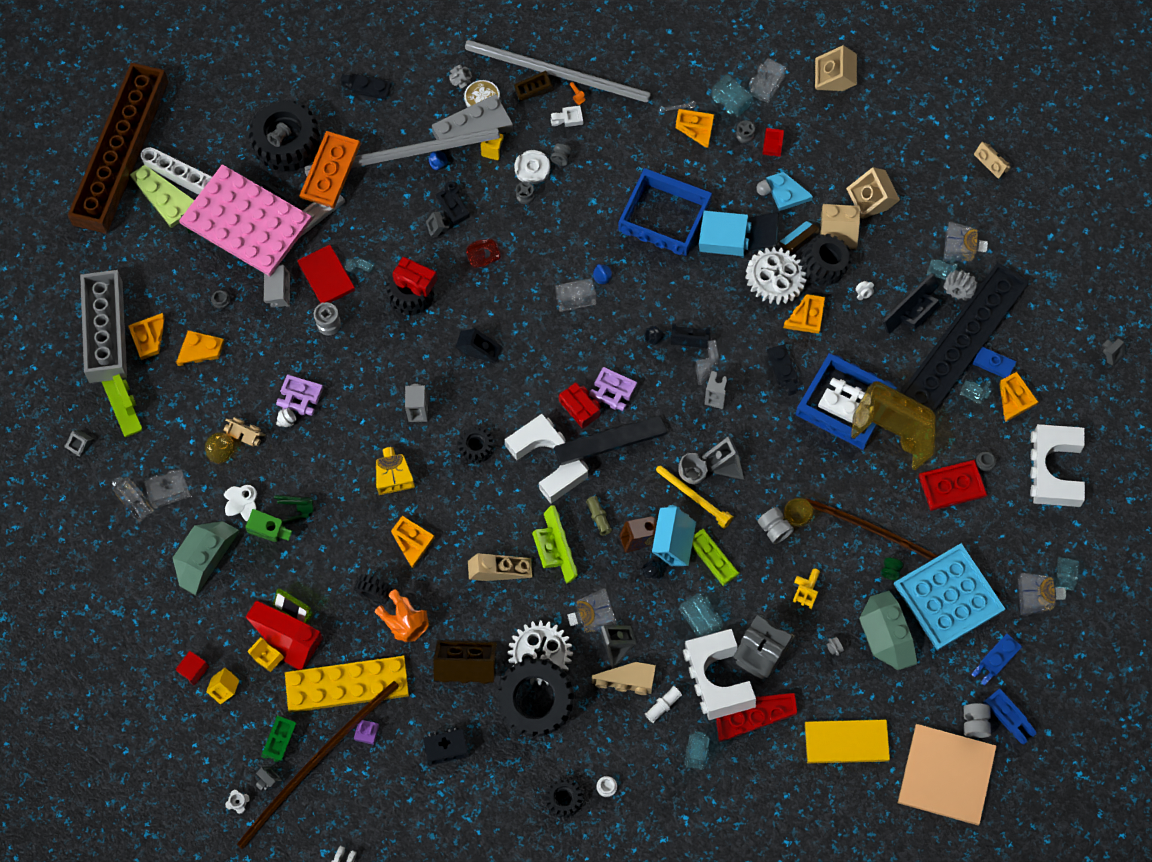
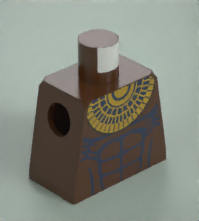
[619,516,657,553]

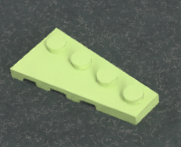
[130,165,194,228]

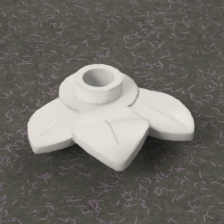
[224,485,257,521]

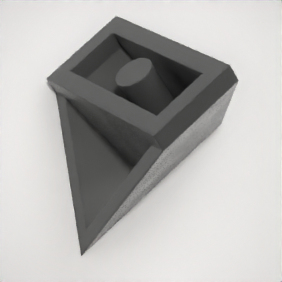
[702,437,744,480]
[601,625,636,669]

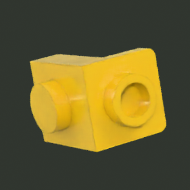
[248,637,284,672]

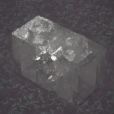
[749,58,786,103]
[555,278,596,312]
[144,469,191,509]

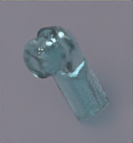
[345,258,373,272]

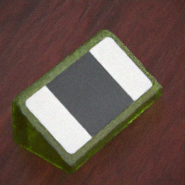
[273,588,313,624]

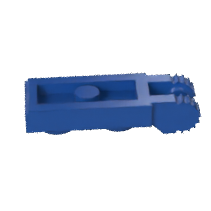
[972,634,1022,686]
[983,688,1036,744]

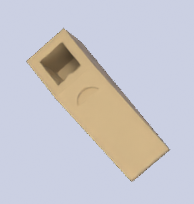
[468,553,532,581]
[592,662,656,695]

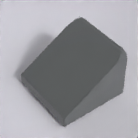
[65,430,94,457]

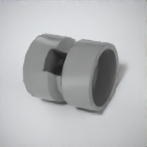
[314,302,341,336]
[758,507,794,544]
[963,704,991,738]

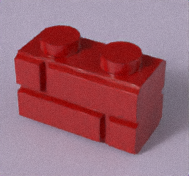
[392,257,438,297]
[559,382,601,429]

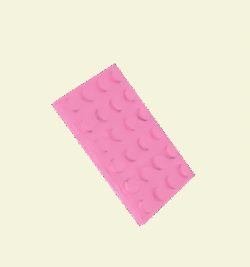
[179,165,313,276]

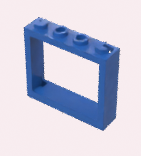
[618,168,712,256]
[796,353,897,450]

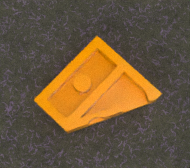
[675,109,714,148]
[783,294,825,334]
[129,313,165,360]
[176,331,224,366]
[999,372,1038,422]
[391,516,435,568]

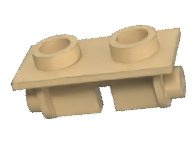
[974,142,1011,179]
[224,417,266,447]

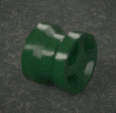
[880,558,904,580]

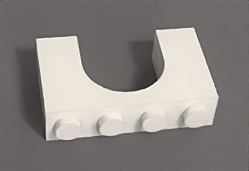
[505,414,589,503]
[1030,424,1085,507]
[683,629,756,720]

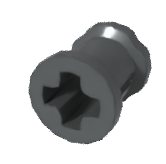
[267,123,291,147]

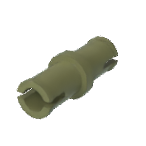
[586,496,612,536]

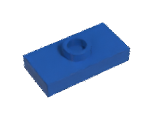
[973,347,1016,378]

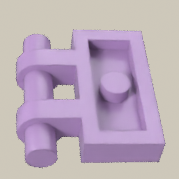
[589,367,637,411]
[276,375,323,416]

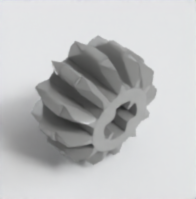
[944,270,977,301]

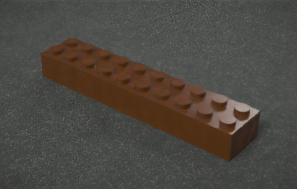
[68,62,169,234]

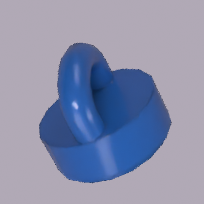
[429,150,448,170]
[593,264,612,284]

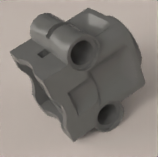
[733,615,796,680]

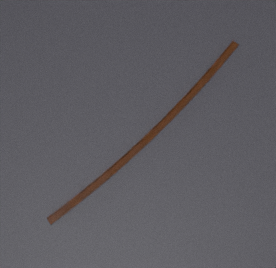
[804,498,1001,598]
[237,681,399,849]

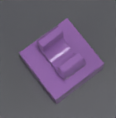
[354,720,379,745]

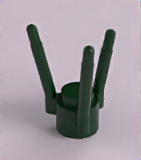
[270,495,313,528]

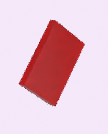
[297,245,355,304]
[919,460,987,511]

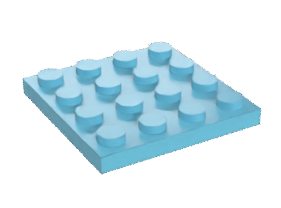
[894,543,1006,651]

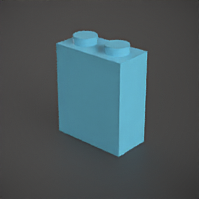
[699,211,751,256]
[652,505,696,566]

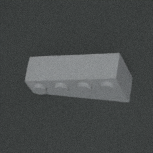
[432,94,513,140]

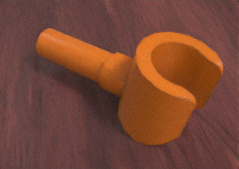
[570,82,585,105]

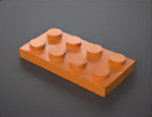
[299,131,361,208]

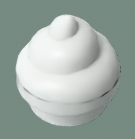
[276,408,296,427]

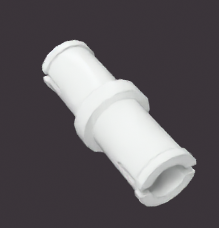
[645,686,682,723]

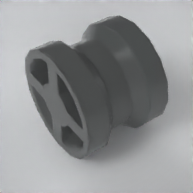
[736,120,755,143]
[550,144,572,166]
[516,181,534,204]

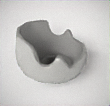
[678,453,708,484]

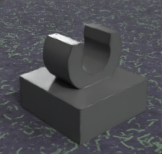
[426,212,450,237]
[1102,339,1125,366]
[256,767,283,791]

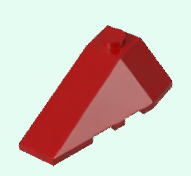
[246,601,323,670]

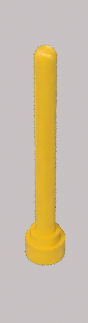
[656,466,734,529]

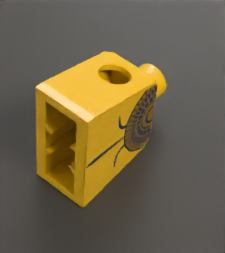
[376,447,415,495]

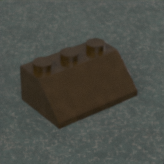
[433,640,497,684]

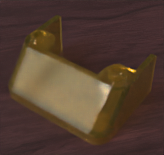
[851,381,935,470]

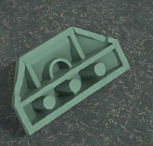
[173,521,240,596]
[859,591,917,670]

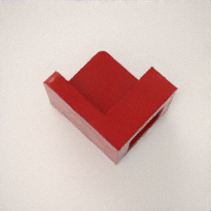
[762,128,784,157]
[176,651,209,686]

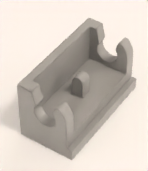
[264,265,290,307]
[705,371,727,409]

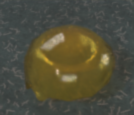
[205,432,234,463]
[784,498,814,527]

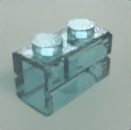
[712,74,753,117]
[679,593,722,638]
[684,732,710,770]

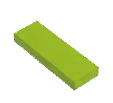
[692,529,739,586]

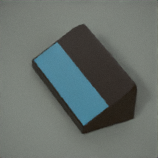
[779,221,819,255]

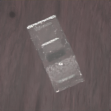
[695,340,719,385]

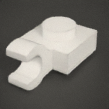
[551,106,583,127]

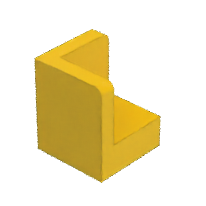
[481,133,504,160]
[206,668,239,704]

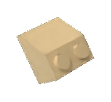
[815,45,857,91]
[846,167,900,219]
[820,204,860,249]

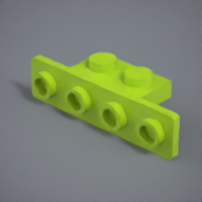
[102,374,142,437]
[532,505,578,583]

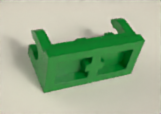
[261,715,296,762]

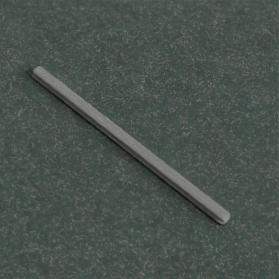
[465,40,650,102]
[305,128,500,176]

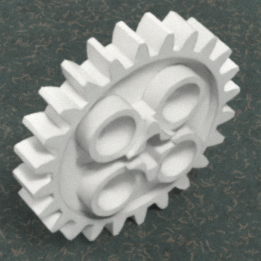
[745,247,806,305]
[508,620,573,686]

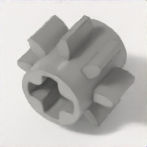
[449,65,472,89]

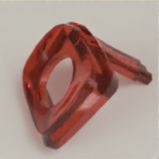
[466,239,501,268]

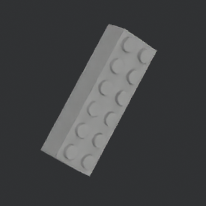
[80,270,127,383]

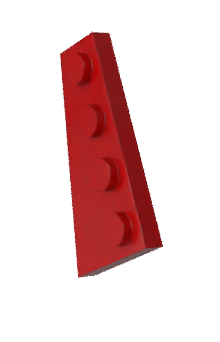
[716,693,797,743]

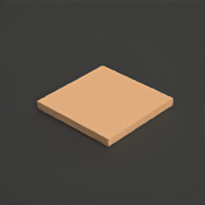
[898,724,996,825]

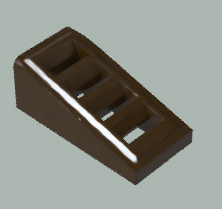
[514,71,555,101]

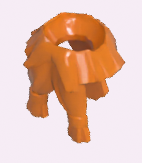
[375,589,429,642]

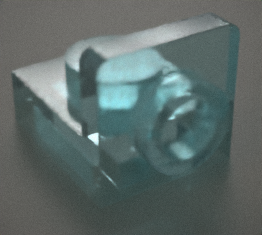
[927,256,957,280]
[960,380,992,404]
[1054,557,1078,591]

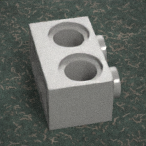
[405,384,428,422]

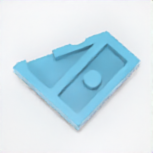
[766,172,813,211]

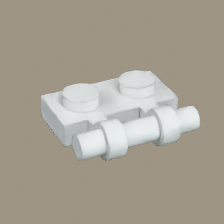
[818,378,868,423]

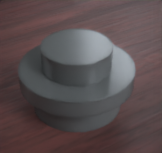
[211,290,230,309]
[976,452,996,471]

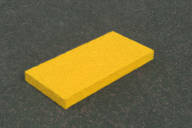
[805,720,890,763]

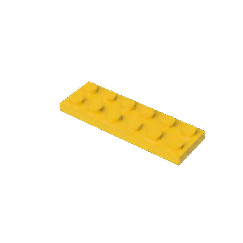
[285,656,409,713]

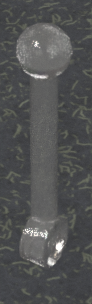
[659,101,696,113]

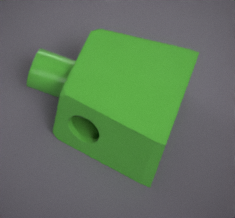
[246,509,293,542]

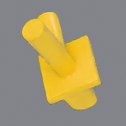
[793,569,820,609]

